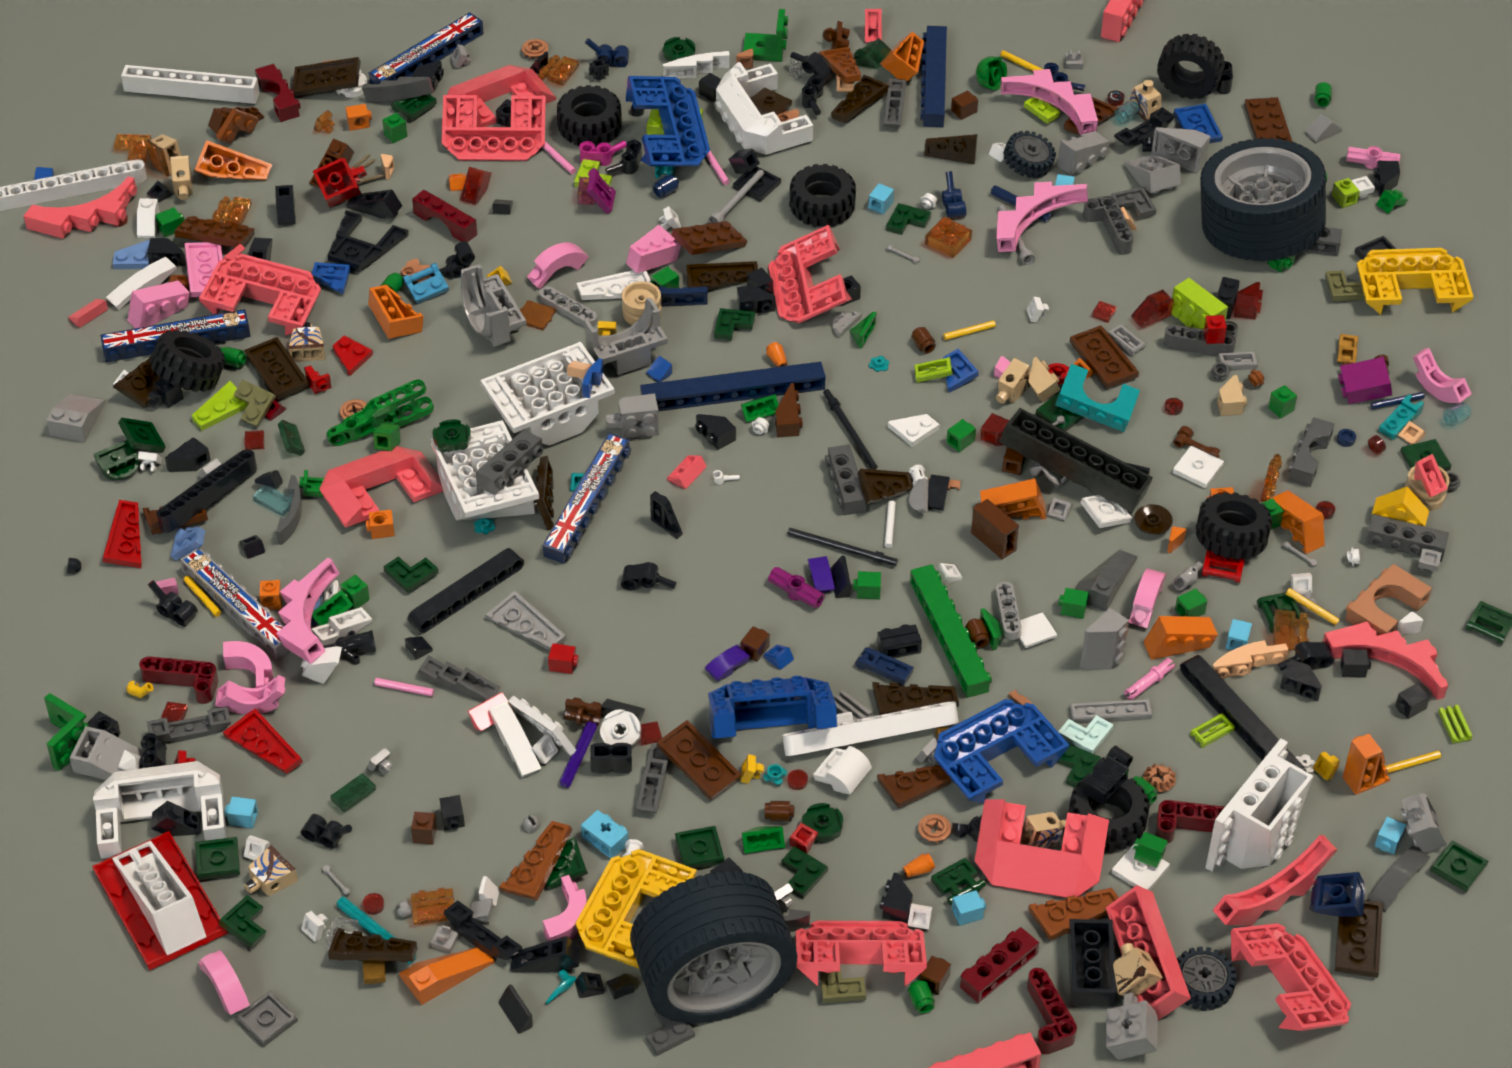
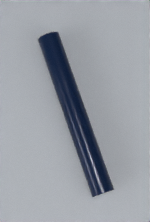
[1371,392,1425,410]

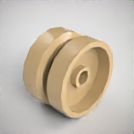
[622,281,661,325]
[1405,466,1449,511]

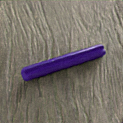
[560,721,597,788]

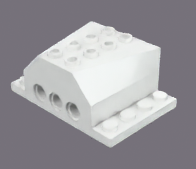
[481,342,615,446]
[430,420,539,521]
[1205,738,1313,872]

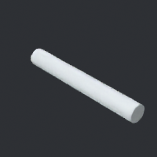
[884,501,896,549]

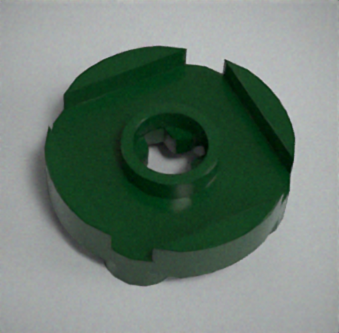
[663,37,695,62]
[432,419,471,452]
[802,803,843,842]

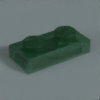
[278,420,305,456]
[330,773,376,812]

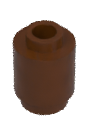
[911,327,936,354]
[965,618,990,648]
[765,801,795,822]

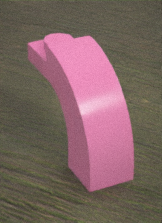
[527,242,589,289]
[1413,348,1472,403]
[1129,568,1167,628]
[223,641,274,688]
[215,675,285,714]
[543,875,586,942]
[198,950,250,1015]

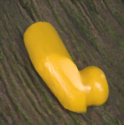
[126,681,154,698]

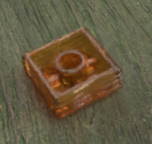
[925,217,972,258]

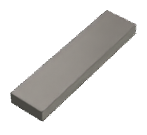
[1069,699,1152,723]

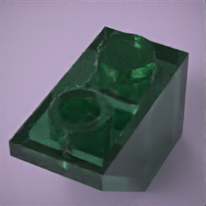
[853,38,891,69]

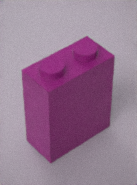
[1338,357,1392,405]

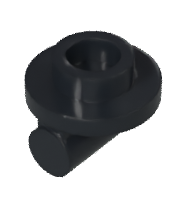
[1142,137,1154,152]

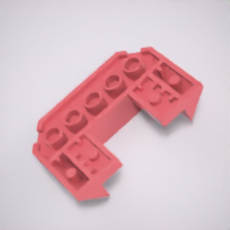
[447,65,556,127]
[442,95,546,161]
[768,225,852,323]
[199,254,321,336]
[320,446,443,528]
[975,799,1109,898]
[796,920,927,986]
[1231,923,1351,1031]

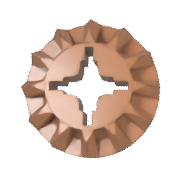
[522,39,549,59]
[340,399,367,420]
[1143,763,1176,792]
[918,814,951,844]

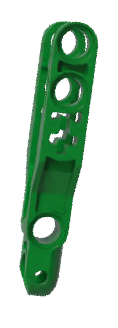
[326,379,434,446]

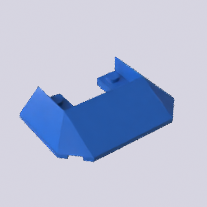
[625,76,710,167]
[934,699,1070,804]

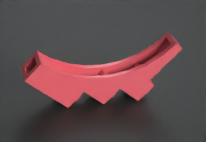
[23,177,137,239]
[1323,622,1448,700]
[1213,835,1337,926]

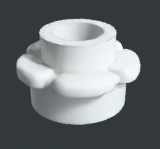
[920,193,937,209]
[751,417,769,434]
[1347,547,1360,566]

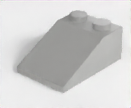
[1151,127,1210,173]
[1124,154,1181,194]
[46,394,105,442]

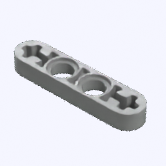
[540,287,597,327]
[996,582,1022,640]

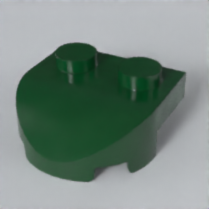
[94,440,139,480]

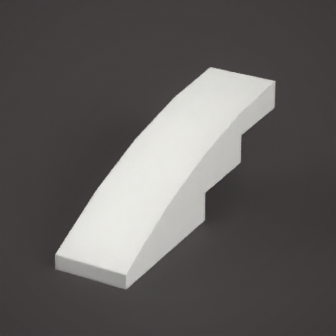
[663,51,729,79]
[106,257,177,310]
[311,607,372,645]
[489,702,541,778]

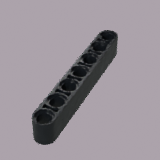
[156,449,257,533]
[407,548,524,633]

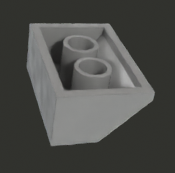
[1080,608,1129,670]

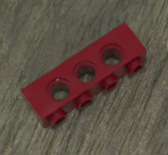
[960,927,1039,1004]

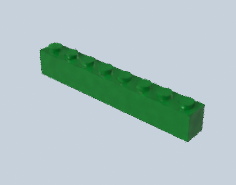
[910,564,992,698]

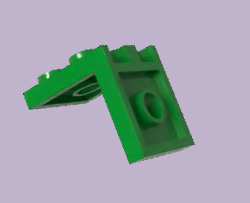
[743,9,788,62]
[44,693,89,771]

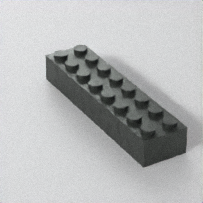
[999,408,1153,513]

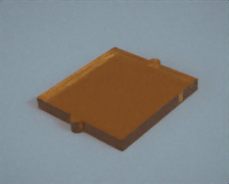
[146,139,170,177]
[520,300,556,331]

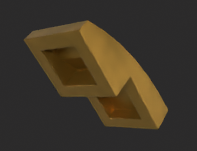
[1337,334,1358,363]
[363,960,386,985]

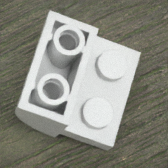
[813,746,872,795]

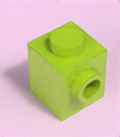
[1331,178,1360,208]

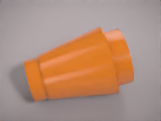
[766,342,788,367]
[903,853,935,878]

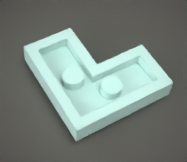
[1058,715,1114,754]

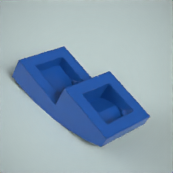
[582,359,603,398]

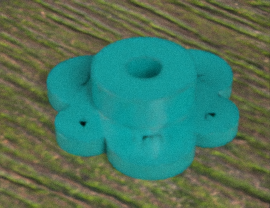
[869,356,889,372]
[474,518,495,534]

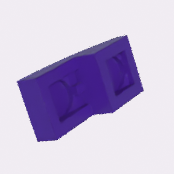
[807,556,835,593]
[705,645,750,681]

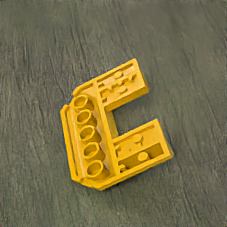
[1357,248,1474,315]
[575,849,697,968]

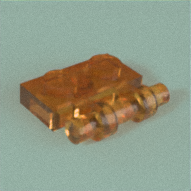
[538,55,579,86]
[212,196,252,226]
[1261,454,1282,502]
[1273,609,1309,651]
[411,887,454,925]

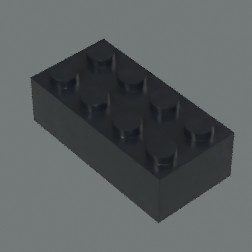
[1068,919,1116,1007]

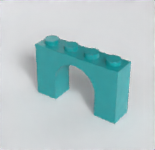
[1055,363,1140,432]

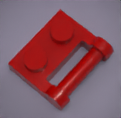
[1202,550,1244,583]

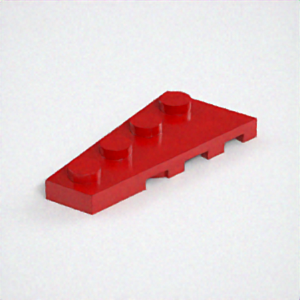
[103,499,142,568]
[223,708,303,774]

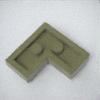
[1325,270,1365,301]
[234,379,276,428]
[819,965,866,1003]

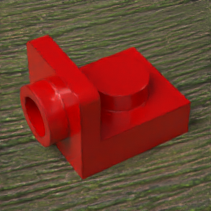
[304,365,331,394]

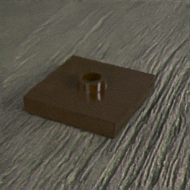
[750,87,793,115]

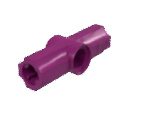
[768,567,825,609]

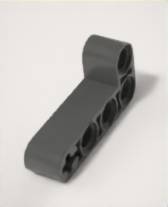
[1083,196,1134,255]
[1163,321,1238,356]

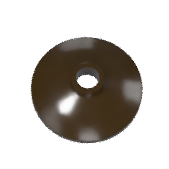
[1134,504,1173,535]

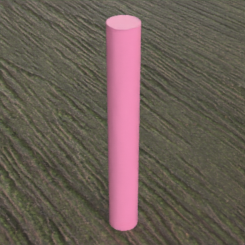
[542,141,576,174]
[706,151,730,185]
[374,678,434,697]

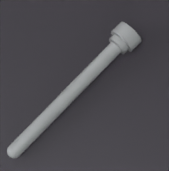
[708,170,764,223]
[998,205,1036,265]

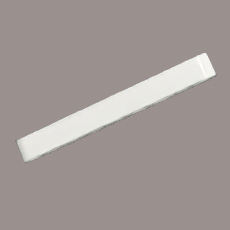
[0,160,147,211]
[782,701,959,756]

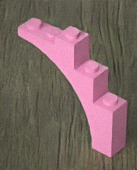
[1000,69,1098,135]
[997,182,1088,252]
[276,558,340,664]

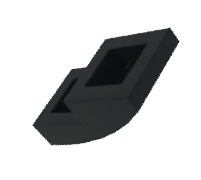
[928,474,950,511]

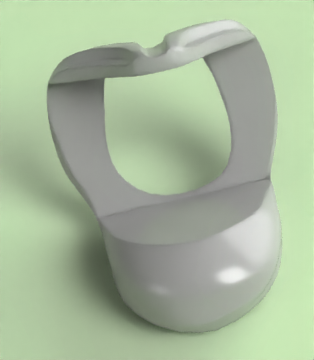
[1030,463,1068,488]

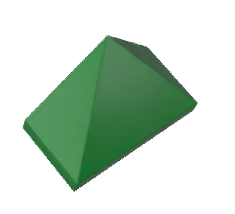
[849,311,877,349]
[741,394,779,422]
[312,590,353,626]
[980,608,1005,650]
[741,826,785,854]

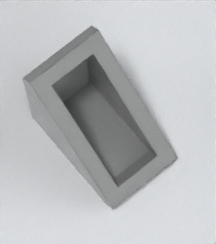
[1305,113,1343,143]

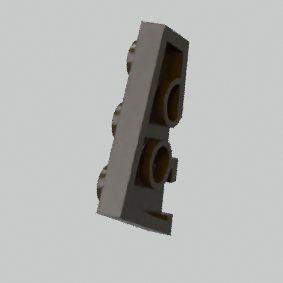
[924,134,978,164]
[857,468,913,504]

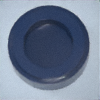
[1337,429,1356,447]

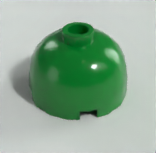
[975,56,1007,90]

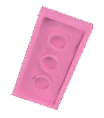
[185,242,223,297]

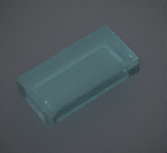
[253,485,292,517]

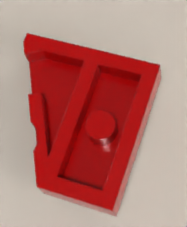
[333,335,373,376]

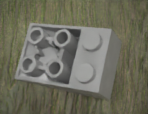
[70,726,145,780]

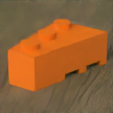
[368,285,424,339]
[1342,734,1390,795]

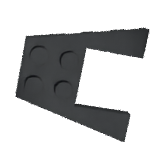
[328,210,409,271]

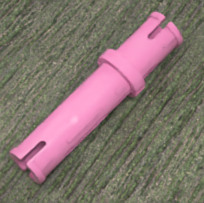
[1124,658,1175,700]

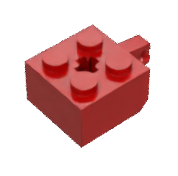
[313,158,367,207]

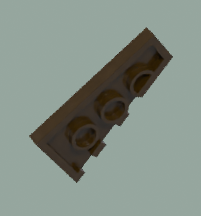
[831,75,889,123]
[686,261,758,290]
[534,456,554,531]

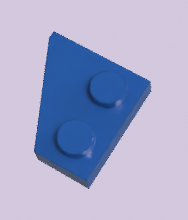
[312,262,350,294]
[943,349,979,393]

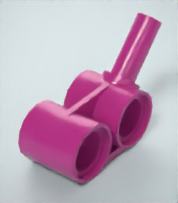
[580,141,627,166]

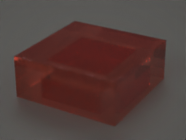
[1092,301,1116,323]
[245,430,265,450]
[161,701,188,722]
[640,721,662,746]

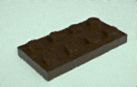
[292,57,361,97]
[244,337,310,401]
[1334,900,1383,978]

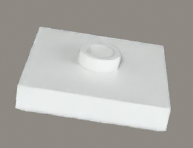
[1173,446,1224,489]
[1080,495,1132,528]
[1111,843,1170,891]

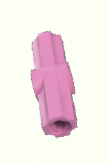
[1346,146,1400,169]

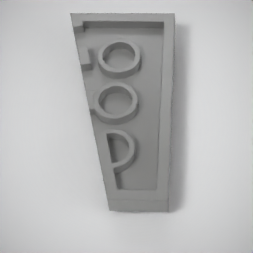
[485,591,567,650]

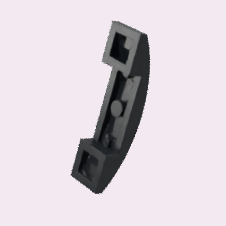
[1114,107,1174,146]
[444,900,523,960]

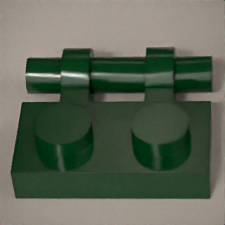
[931,857,986,905]

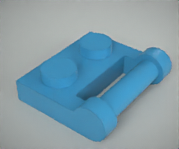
[403,263,449,304]

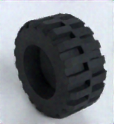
[1157,33,1225,99]
[557,85,622,147]
[789,164,856,227]
[150,330,225,392]
[1195,492,1272,560]
[1069,778,1149,852]

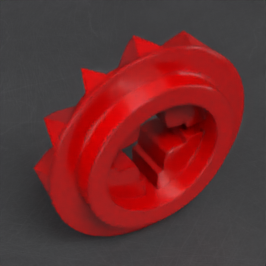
[1048,363,1069,386]

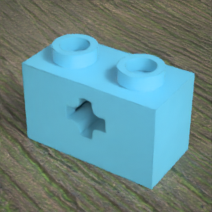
[581,810,629,859]

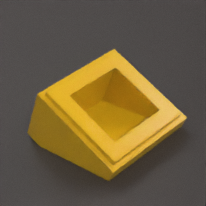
[486,266,512,286]

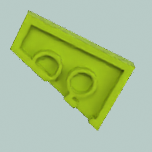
[191,381,248,431]

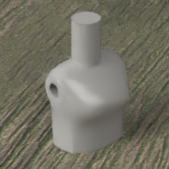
[1172,561,1203,591]

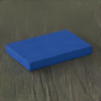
[1174,104,1223,143]

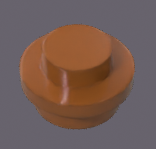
[1248,369,1265,387]

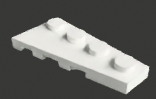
[577,270,652,300]
[508,696,576,756]

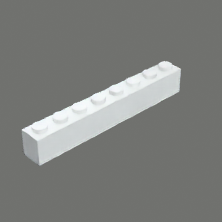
[121,65,260,104]

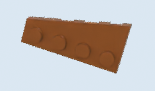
[819,47,861,84]
[499,821,572,901]
[1028,888,1119,941]

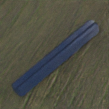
[991,185,1051,222]

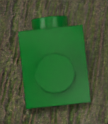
[1376,189,1408,213]
[299,470,324,497]

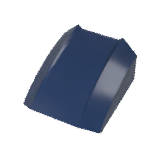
[1309,872,1366,917]

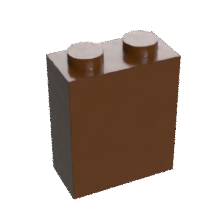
[971,499,1019,560]

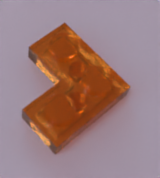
[114,134,152,163]

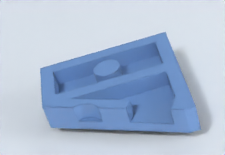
[113,240,150,269]
[170,527,205,560]

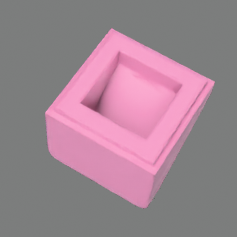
[994,356,1011,378]
[156,577,179,594]

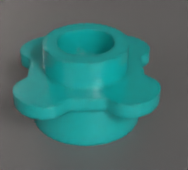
[763,764,787,785]

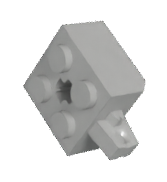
[606,394,659,439]
[1400,793,1447,853]
[1106,993,1158,1060]

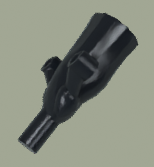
[323,630,376,664]

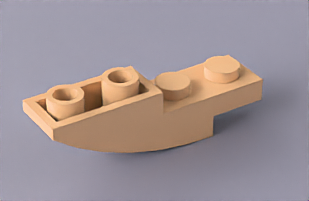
[1212,640,1288,679]

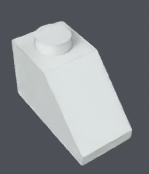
[137,198,160,238]
[301,646,342,684]

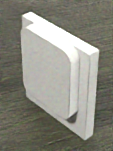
[1012,612,1057,648]

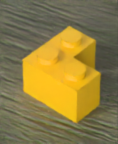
[1372,487,1429,526]

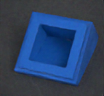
[34,167,55,180]
[646,356,672,382]
[763,644,794,669]

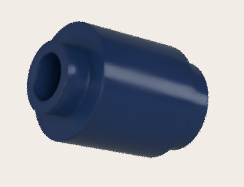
[652,174,679,198]

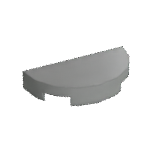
[833,311,861,338]
[909,478,928,513]

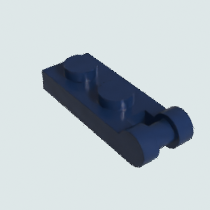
[659,286,708,307]
[855,647,914,685]

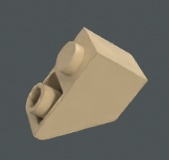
[1028,357,1060,402]
[1217,375,1247,416]

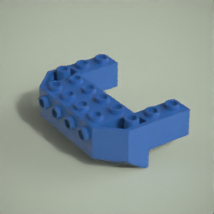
[708,676,837,738]

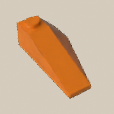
[194,140,272,180]
[399,948,495,1005]

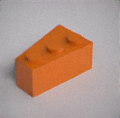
[880,32,924,82]
[980,478,1046,519]
[1270,490,1325,554]
[1144,616,1218,660]

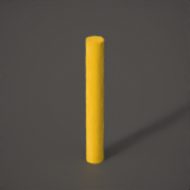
[1000,50,1044,72]
[943,320,996,341]
[183,575,221,617]
[1285,588,1339,625]
[1385,750,1441,774]

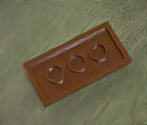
[1244,97,1292,142]
[175,216,254,247]
[671,221,747,255]
[1069,325,1139,389]
[656,720,742,801]

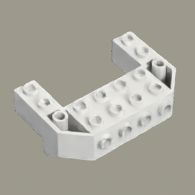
[714,62,813,155]
[93,761,227,859]

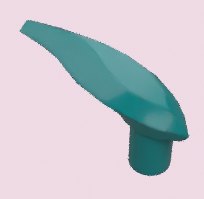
[545,970,576,1004]

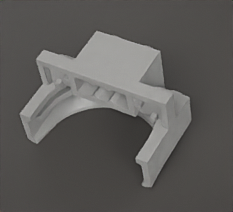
[461,264,526,347]
[584,298,668,375]

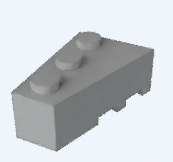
[1058,131,1110,176]

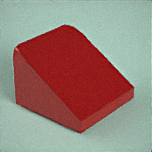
[789,823,818,853]

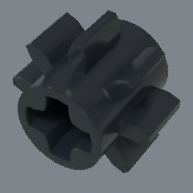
[589,59,609,80]

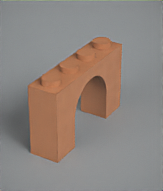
[1345,564,1432,636]

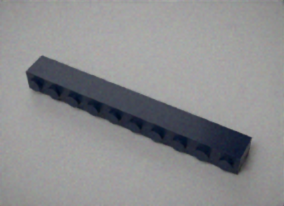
[640,361,826,412]

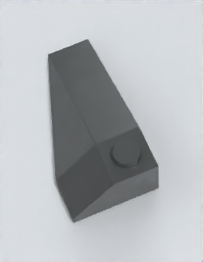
[1075,550,1137,611]

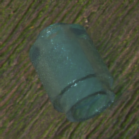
[1115,101,1139,124]
[1443,403,1471,426]

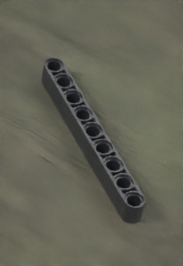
[1180,655,1307,772]

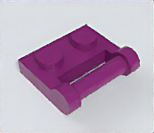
[587,168,616,214]

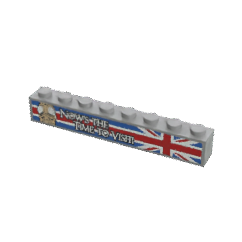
[180,548,291,661]

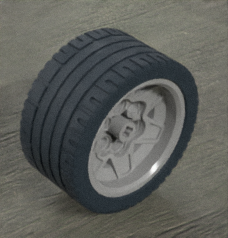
[1200,138,1326,261]
[630,871,798,1024]

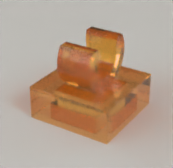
[314,110,335,134]

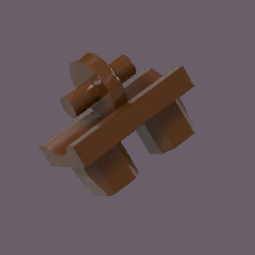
[823,21,850,49]
[564,697,602,726]

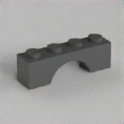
[1288,417,1335,487]

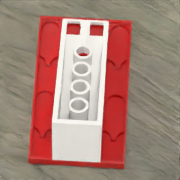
[92,831,228,971]

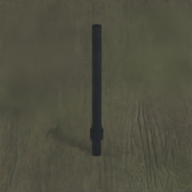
[823,389,878,470]
[788,528,898,566]

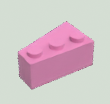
[626,225,681,273]
[127,281,190,328]

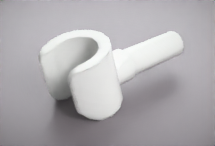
[713,470,740,485]

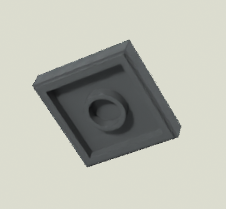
[236,991,298,1047]

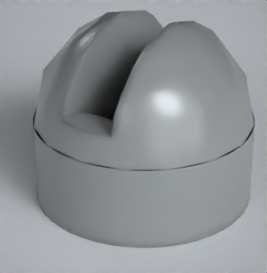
[523,815,540,833]
[396,899,413,917]

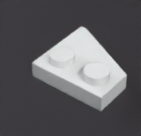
[888,414,940,447]

